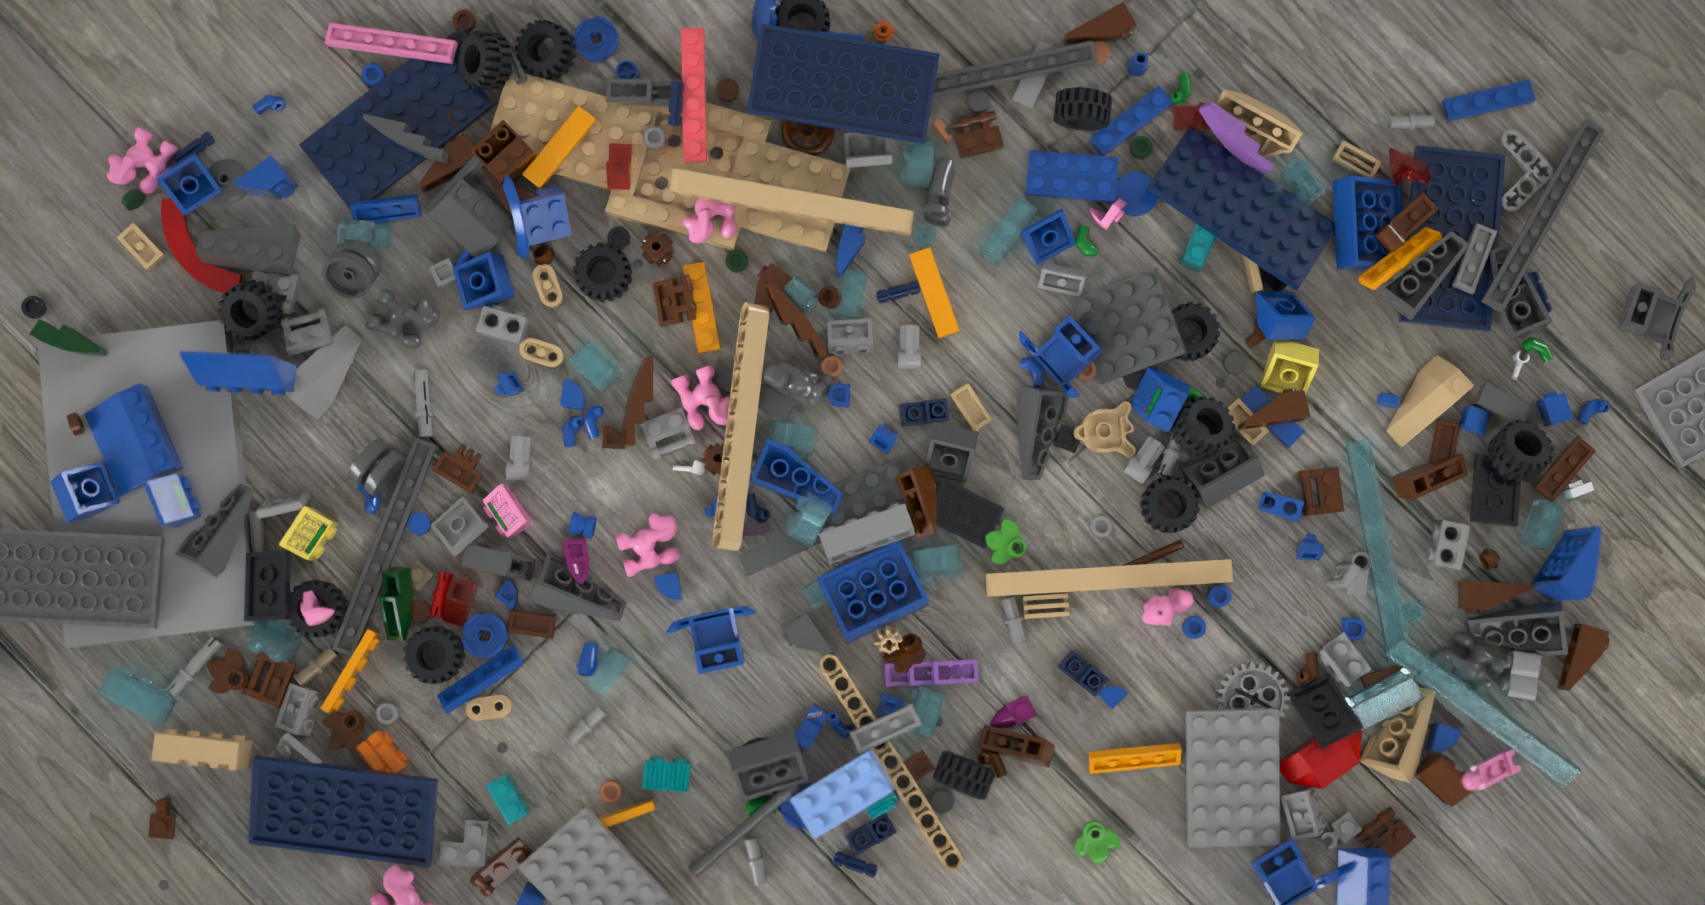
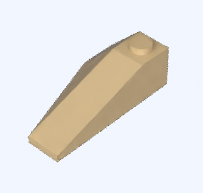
[1386,355,1474,448]
[1360,686,1436,783]

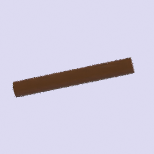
[1122,539,1184,566]

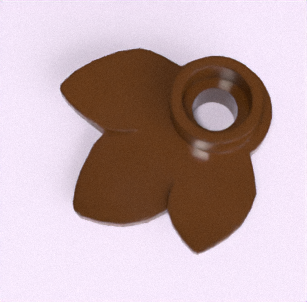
[883,634,926,674]
[207,649,249,694]
[323,711,365,751]

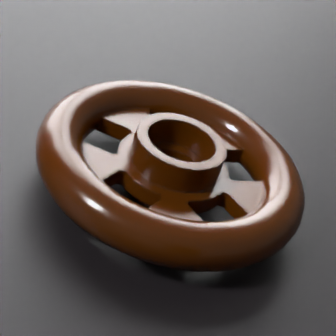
[782,120,835,156]

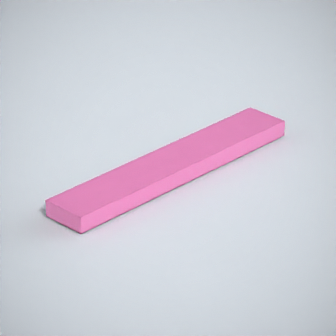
[324,22,458,64]

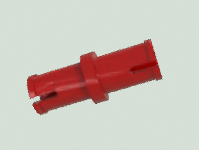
[429,571,454,619]

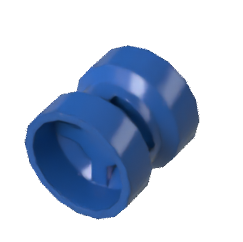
[616,60,640,79]
[569,512,597,538]

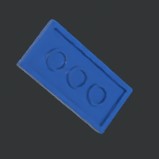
[1025,150,1119,203]

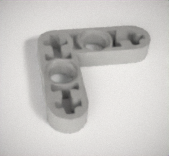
[1499,130,1553,213]

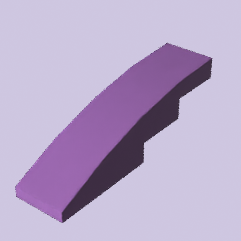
[1199,102,1274,175]
[883,659,979,687]

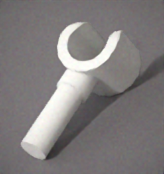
[1511,350,1530,380]
[673,460,706,475]

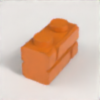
[356,730,409,774]

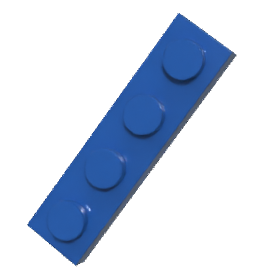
[1442,80,1536,122]
[1089,85,1173,156]
[437,645,524,714]

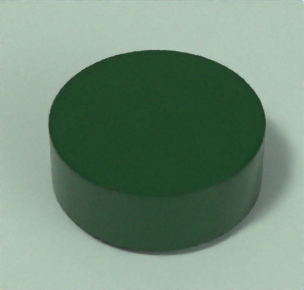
[1129,136,1153,159]
[121,189,145,211]
[726,250,748,273]

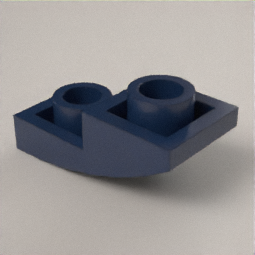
[899,398,949,427]
[1057,650,1109,697]
[844,812,897,856]

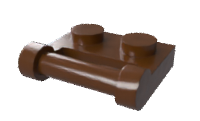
[1298,467,1344,516]
[242,650,297,707]

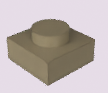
[410,559,435,591]

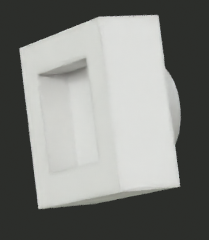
[1562,480,1594,499]

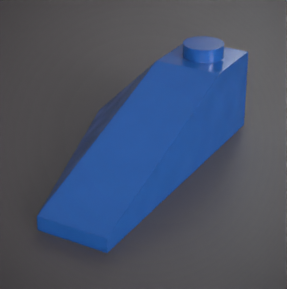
[749,438,843,514]

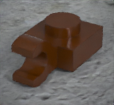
[148,798,176,839]

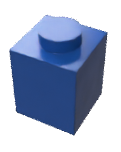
[1536,391,1573,427]

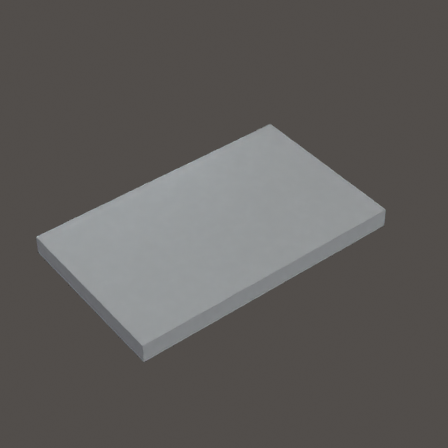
[37,320,260,648]

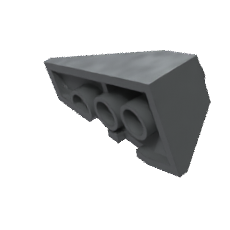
[1489,243,1552,339]
[1017,386,1069,480]
[175,484,254,578]
[528,552,626,621]
[1468,602,1568,656]

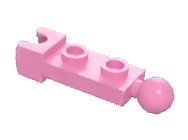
[1462,749,1521,790]

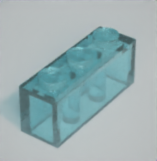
[979,196,1038,267]
[97,666,177,725]
[1346,667,1424,730]

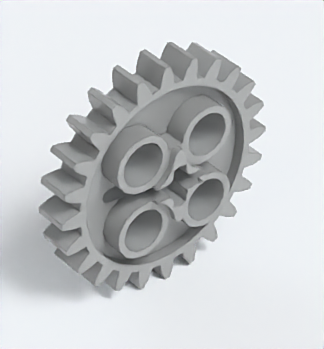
[1215,662,1290,725]

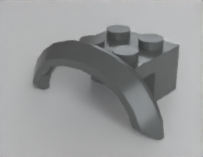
[1617,276,1696,361]

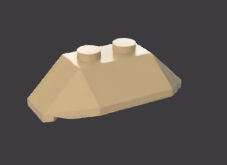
[1216,89,1303,157]

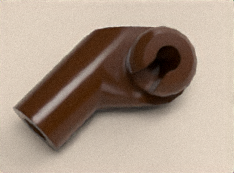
[1297,652,1319,684]

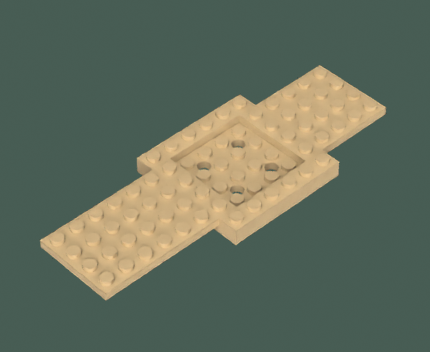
[490,73,851,253]

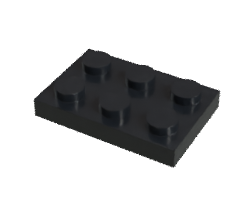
[1470,454,1521,527]
[936,478,1005,549]
[244,550,291,622]
[1288,673,1363,749]

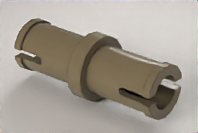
[294,646,339,687]

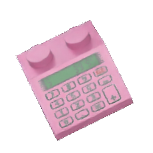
[483,484,533,539]

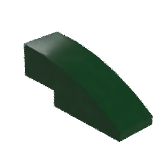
[29,319,108,356]
[379,567,413,641]

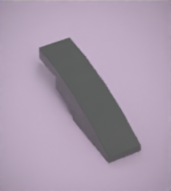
[606,79,682,107]
[363,114,450,164]
[712,362,796,423]
[737,517,827,577]

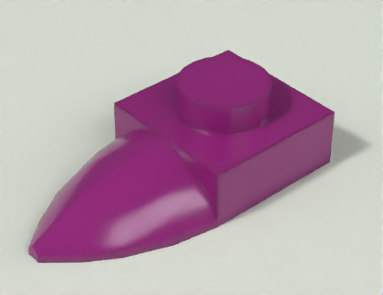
[563,538,589,584]
[991,695,1037,728]

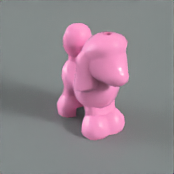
[107,127,178,194]
[682,199,737,243]
[671,365,730,430]
[615,513,680,577]
[1142,587,1194,626]
[371,865,435,905]

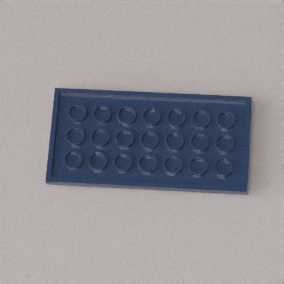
[747,24,940,144]
[299,36,495,210]
[1147,125,1335,291]
[1399,145,1506,332]
[248,755,438,868]

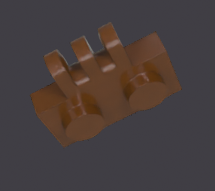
[432,444,483,494]

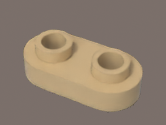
[532,264,564,308]
[519,338,564,368]
[466,695,512,721]

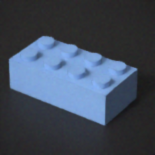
[790,748,896,839]

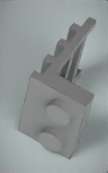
[843,132,892,168]

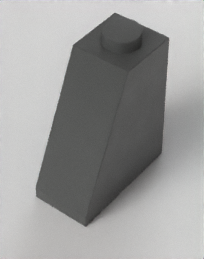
[461,544,536,581]

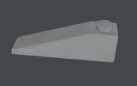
[285,325,363,421]

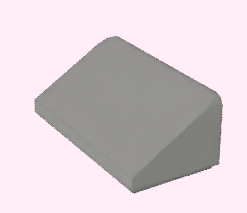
[1038,262,1086,297]

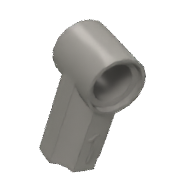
[898,325,921,370]
[506,436,532,481]
[1123,436,1165,484]
[1345,551,1372,597]

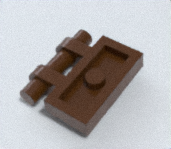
[951,111,1004,159]
[653,275,697,327]
[1356,807,1416,859]

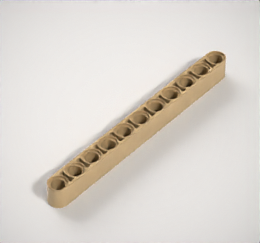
[669,169,914,235]
[712,302,769,551]
[985,559,1233,597]
[820,654,963,871]

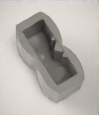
[1500,651,1541,701]

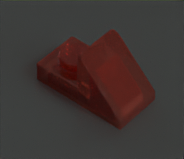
[1173,102,1211,130]
[606,143,633,190]
[1389,148,1431,188]

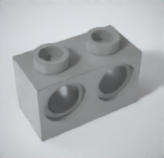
[476,304,530,346]
[1427,520,1470,571]

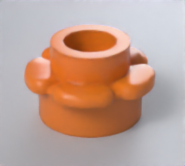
[872,21,894,42]

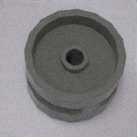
[323,240,381,299]
[348,438,406,497]

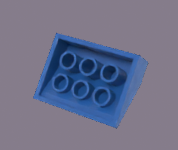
[1333,176,1403,270]
[180,351,296,396]
[84,383,183,497]
[1530,526,1602,601]
[817,540,929,644]

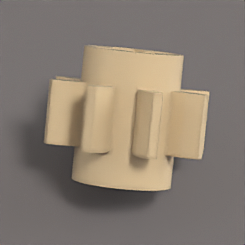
[873,624,903,654]

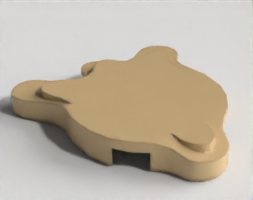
[1073,401,1136,457]

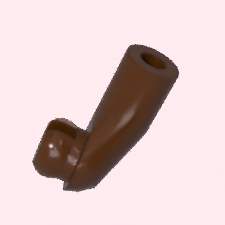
[1245,317,1266,348]
[977,750,1007,778]

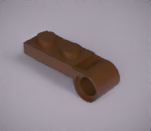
[1375,192,1438,253]

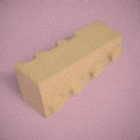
[151,728,252,771]

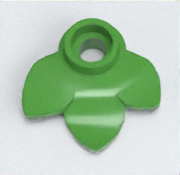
[985,519,1026,564]
[1075,821,1120,865]

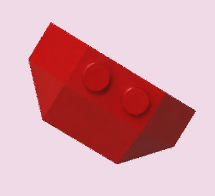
[1279,730,1362,789]

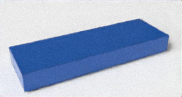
[350,194,422,225]
[1241,385,1305,448]

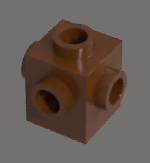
[641,231,675,267]
[702,443,724,476]

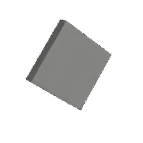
[256,489,311,519]
[430,495,489,557]

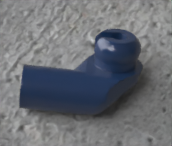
[746,494,770,523]

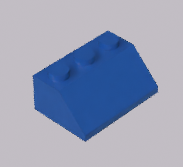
[1336,848,1391,905]

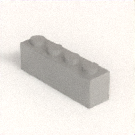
[819,503,915,565]

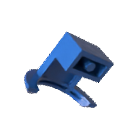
[503,175,572,260]
[1019,315,1104,397]
[666,606,756,674]
[1249,839,1339,905]

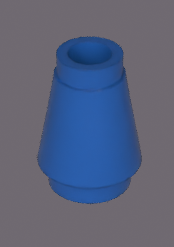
[1127,52,1149,76]
[576,642,598,677]

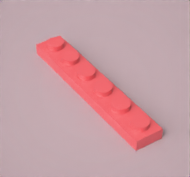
[681,27,707,163]

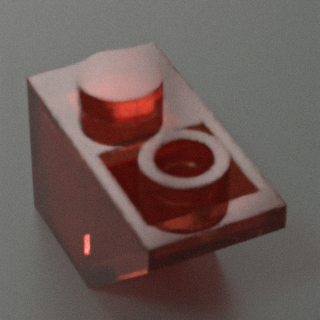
[443,577,479,627]

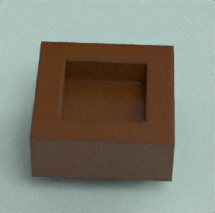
[904,749,935,781]

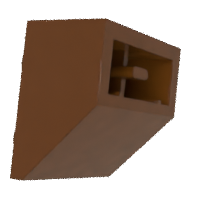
[470,120,537,185]
[1414,754,1475,807]

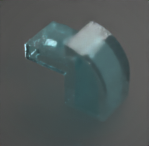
[337,220,391,249]
[586,646,633,697]

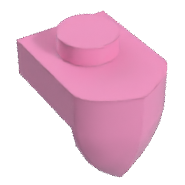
[1089,198,1127,230]
[300,591,334,626]

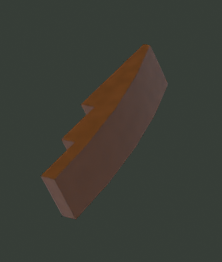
[762,282,828,358]
[621,356,653,447]

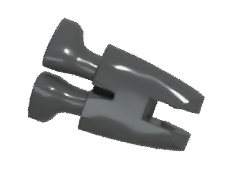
[922,157,955,227]

